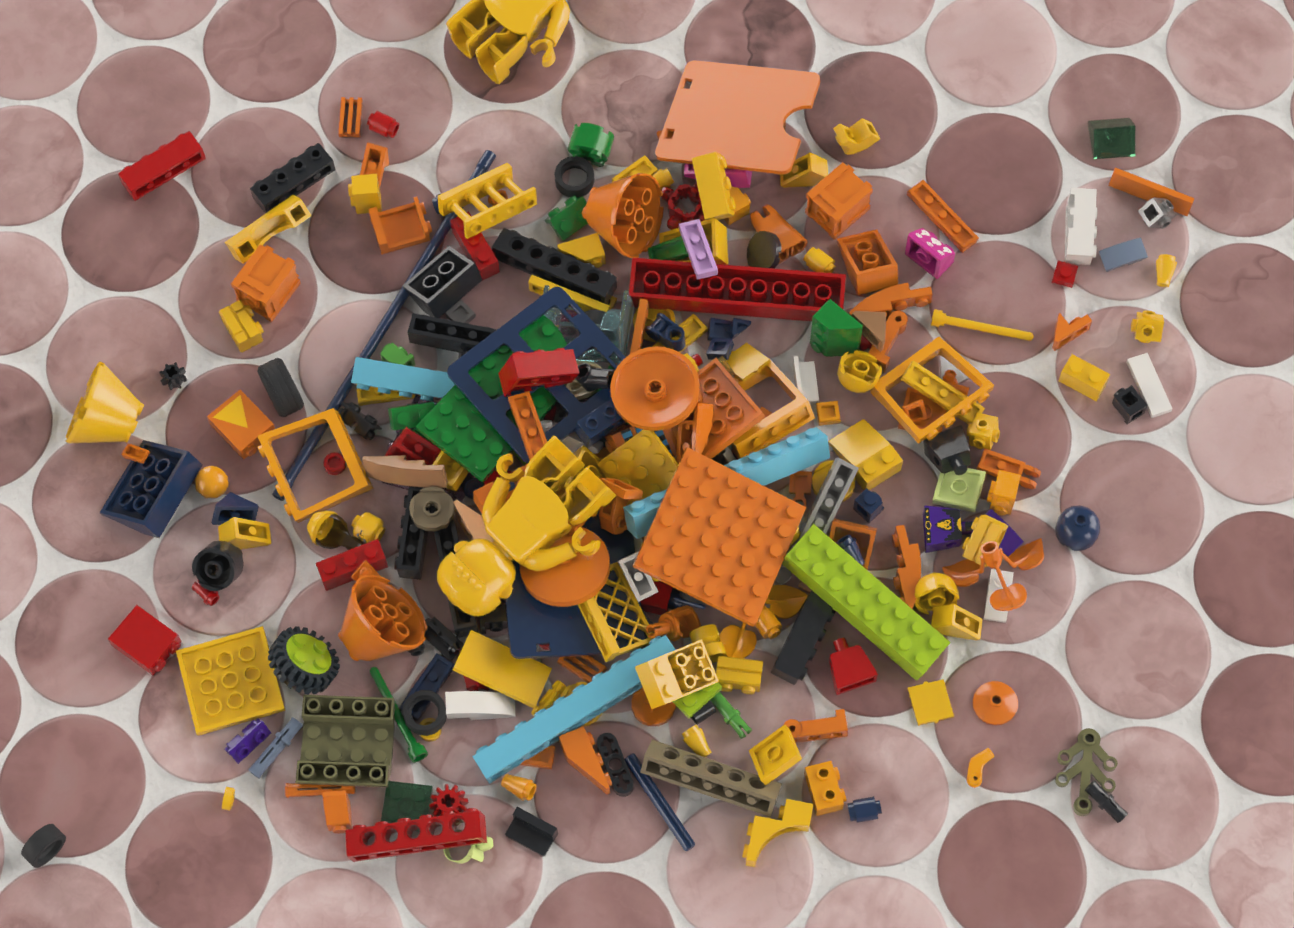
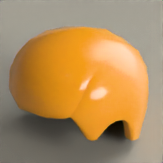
[195,466,229,498]

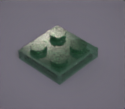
[381,781,433,832]

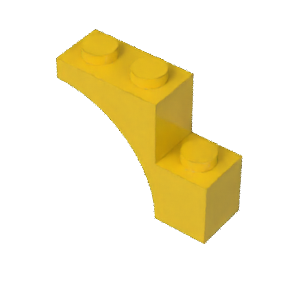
[742,799,814,867]

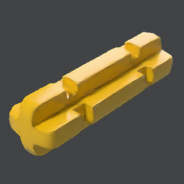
[531,680,566,716]

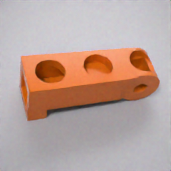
[868,310,908,373]
[783,709,848,743]

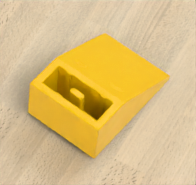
[635,639,719,709]

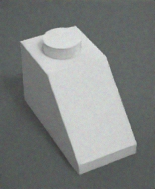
[617,551,658,602]
[984,569,1014,623]

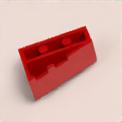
[498,348,579,397]

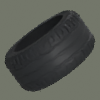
[257,358,304,417]

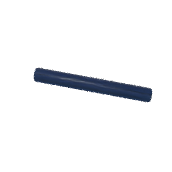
[625,753,695,851]

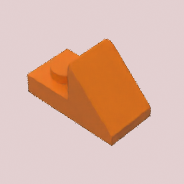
[360,142,389,187]
[1052,313,1092,351]

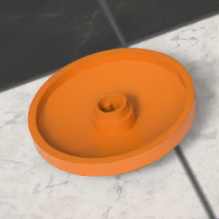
[610,347,700,431]
[520,527,610,607]

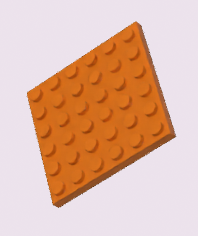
[632,447,806,627]

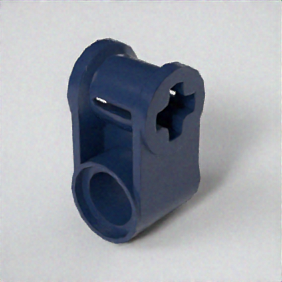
[644,313,686,352]

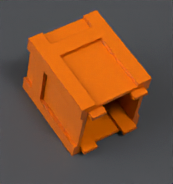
[805,162,873,240]
[231,244,301,322]

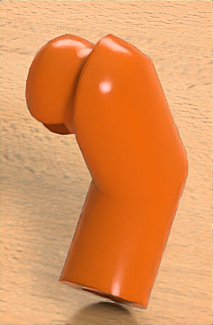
[943,370,970,396]

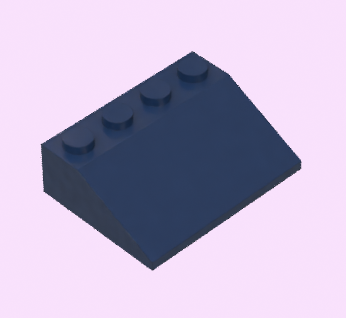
[100,440,202,538]

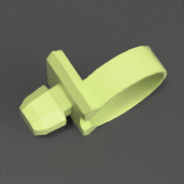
[443,830,493,864]

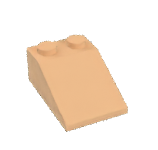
[453,500,494,542]

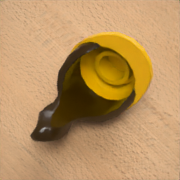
[307,511,363,550]

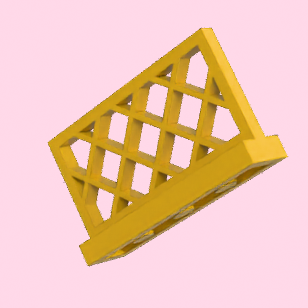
[578,562,654,662]

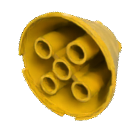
[65,361,144,443]

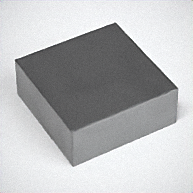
[445,300,476,323]

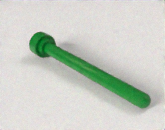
[370,667,428,763]

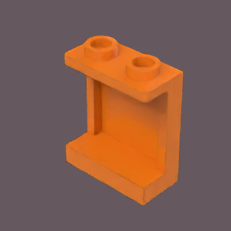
[368,196,432,255]

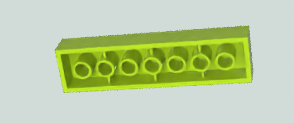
[782,524,951,681]

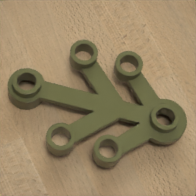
[1055,728,1118,816]

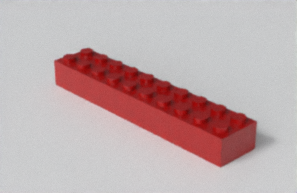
[628,257,846,322]

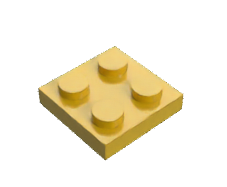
[749,724,802,785]

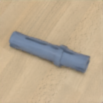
[248,717,303,779]

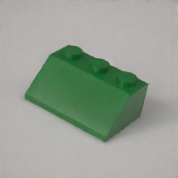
[810,299,863,357]

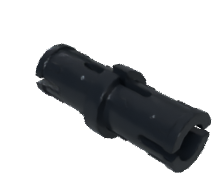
[1085,780,1128,823]

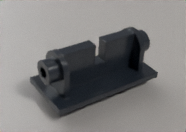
[338,402,382,440]
[424,616,464,661]

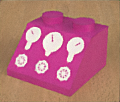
[905,228,955,279]

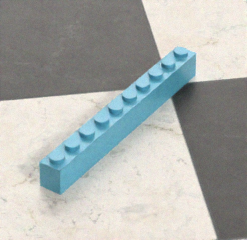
[623,427,830,539]
[472,635,675,784]

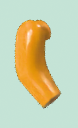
[966,748,994,788]

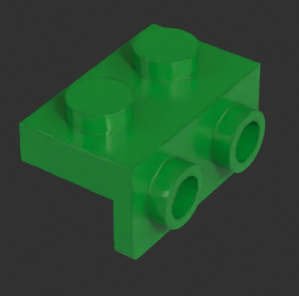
[544,195,588,241]

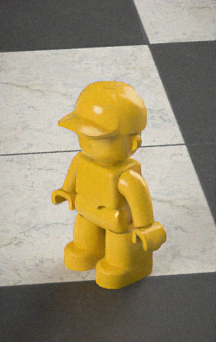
[446,0,570,84]
[437,436,617,616]

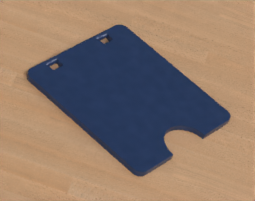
[505,509,645,659]

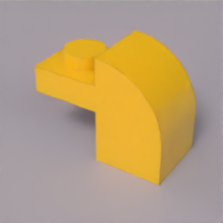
[833,118,880,155]

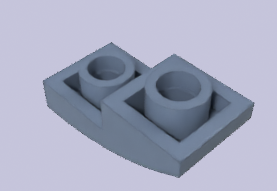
[1099,237,1149,272]

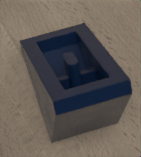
[211,492,259,525]

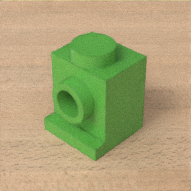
[380,342,415,366]

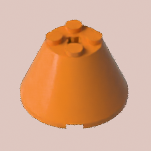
[582,173,664,258]
[338,575,427,661]

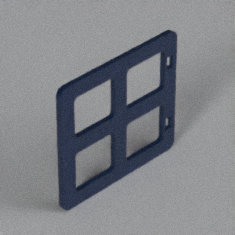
[447,287,626,463]

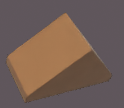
[852,311,886,352]

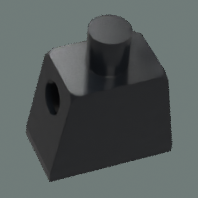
[923,425,971,475]

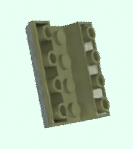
[295,695,395,787]

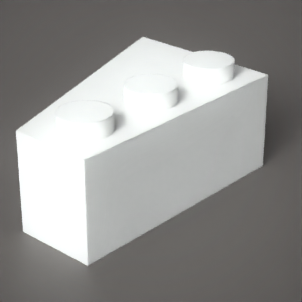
[1064,188,1097,265]

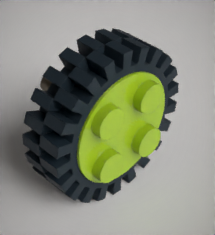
[268,626,340,695]

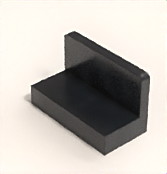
[505,807,558,857]

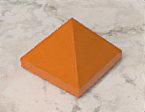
[902,399,927,424]

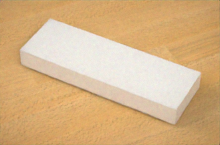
[1126,353,1172,418]

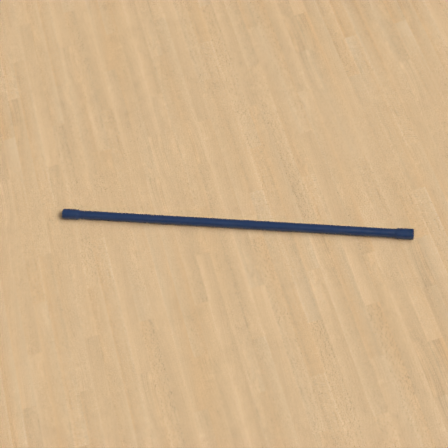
[272,150,496,501]

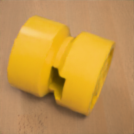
[689,624,726,663]

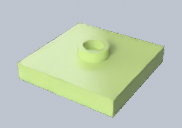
[932,468,986,513]

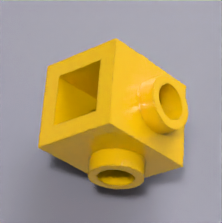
[1131,310,1164,343]
[966,412,1000,450]

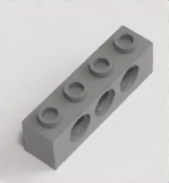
[799,458,859,539]

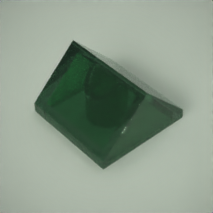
[1088,118,1136,159]

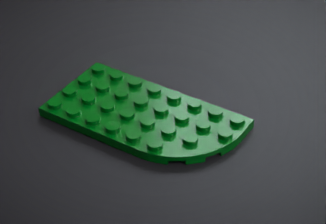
[416,315,567,483]

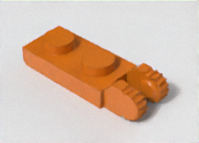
[977,448,1041,489]

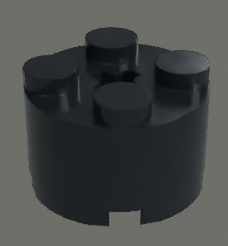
[192,541,244,591]

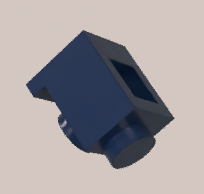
[853,488,884,523]

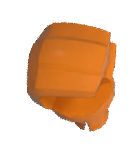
[646,605,701,642]

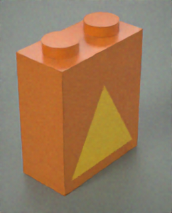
[207,389,275,460]

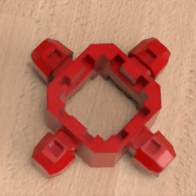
[660,182,705,230]

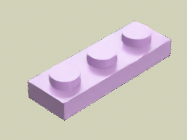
[679,219,718,280]

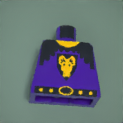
[923,506,973,553]

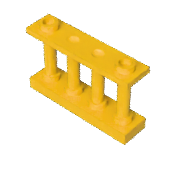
[437,163,537,239]

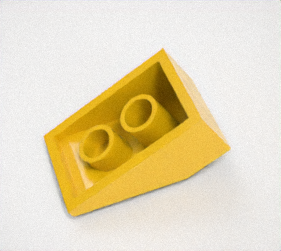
[659,218,728,265]
[828,419,903,490]

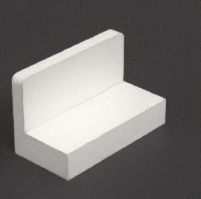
[793,356,819,405]

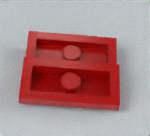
[384,427,442,465]

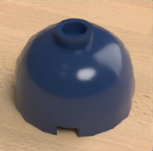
[1055,505,1100,551]

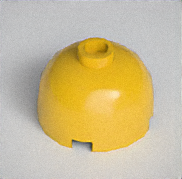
[837,350,882,393]
[915,573,959,614]

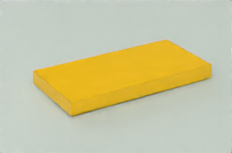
[452,630,552,708]

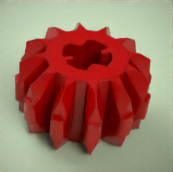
[429,784,469,817]

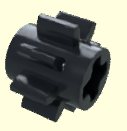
[159,362,187,390]

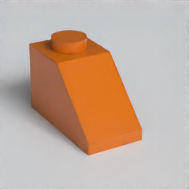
[322,790,352,834]

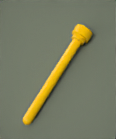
[931,309,1034,341]

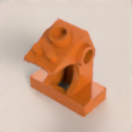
[599,478,643,535]

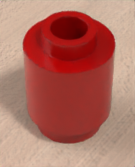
[367,111,400,138]

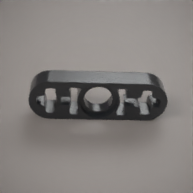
[597,733,634,797]

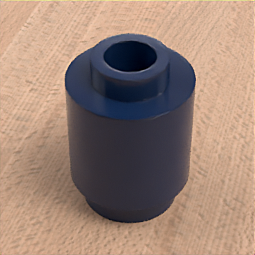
[847,796,882,823]

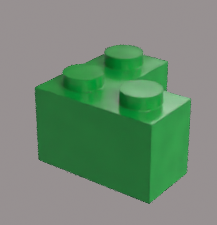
[388,402,435,445]

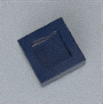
[706,338,734,360]

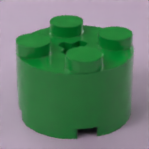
[568,123,614,167]

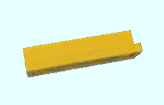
[528,275,617,314]

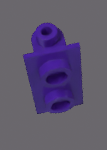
[224,718,271,764]

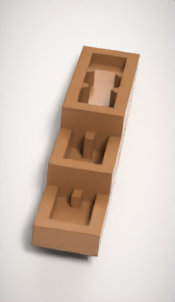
[362,455,448,488]

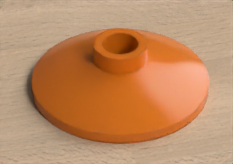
[973,681,1018,725]

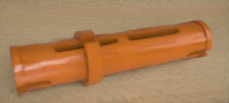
[285,783,356,798]

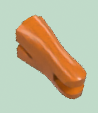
[750,204,808,265]

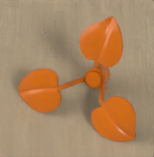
[942,538,1044,611]

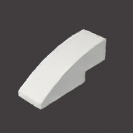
[445,691,516,720]

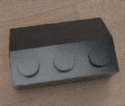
[402,246,483,318]

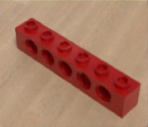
[345,808,487,862]

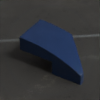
[707,317,751,341]

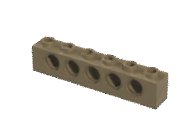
[640,740,782,817]

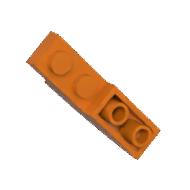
[849,282,933,320]
[891,525,921,609]

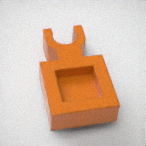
[789,471,812,507]

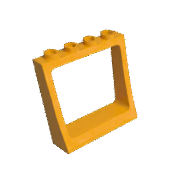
[870,336,994,444]
[731,358,815,459]
[257,408,374,523]

